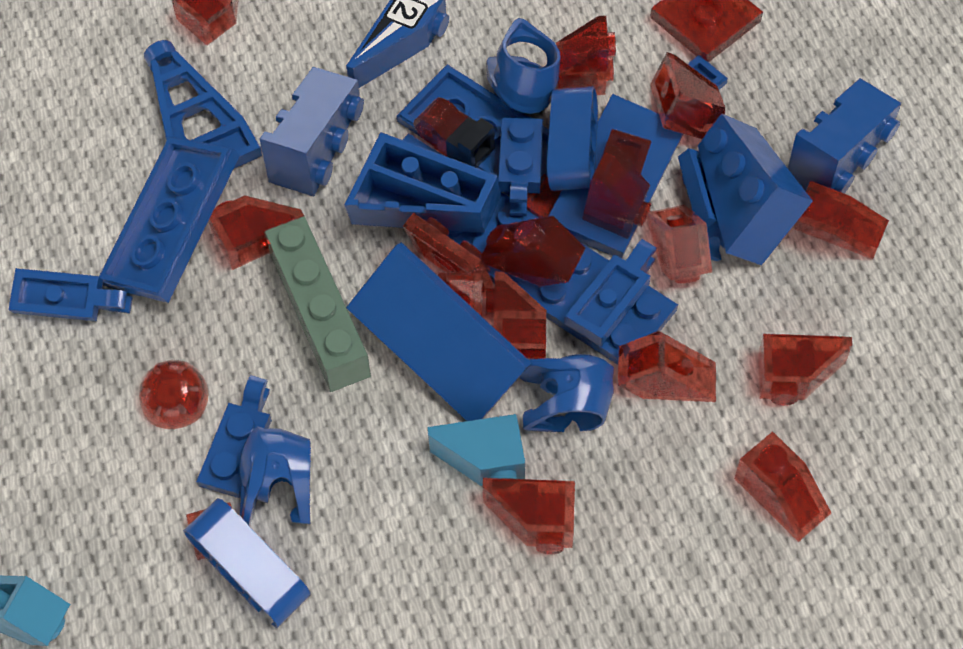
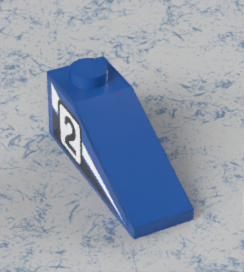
[346,0,449,88]

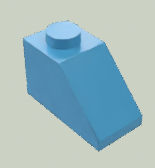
[427,414,525,489]
[0,575,71,646]

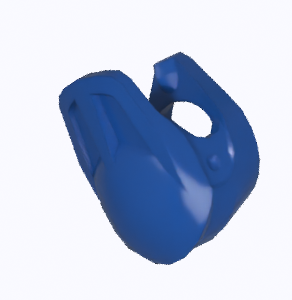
[486,18,560,114]
[519,354,614,432]
[240,426,311,526]

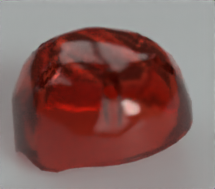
[139,359,209,429]

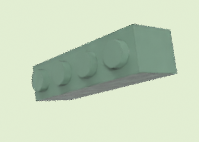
[265,216,371,392]

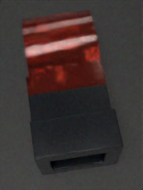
[413,97,495,168]

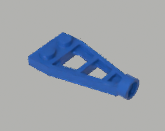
[144,40,262,168]

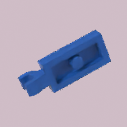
[498,118,543,216]
[678,148,725,261]
[565,239,657,347]
[8,268,133,321]
[196,375,272,498]

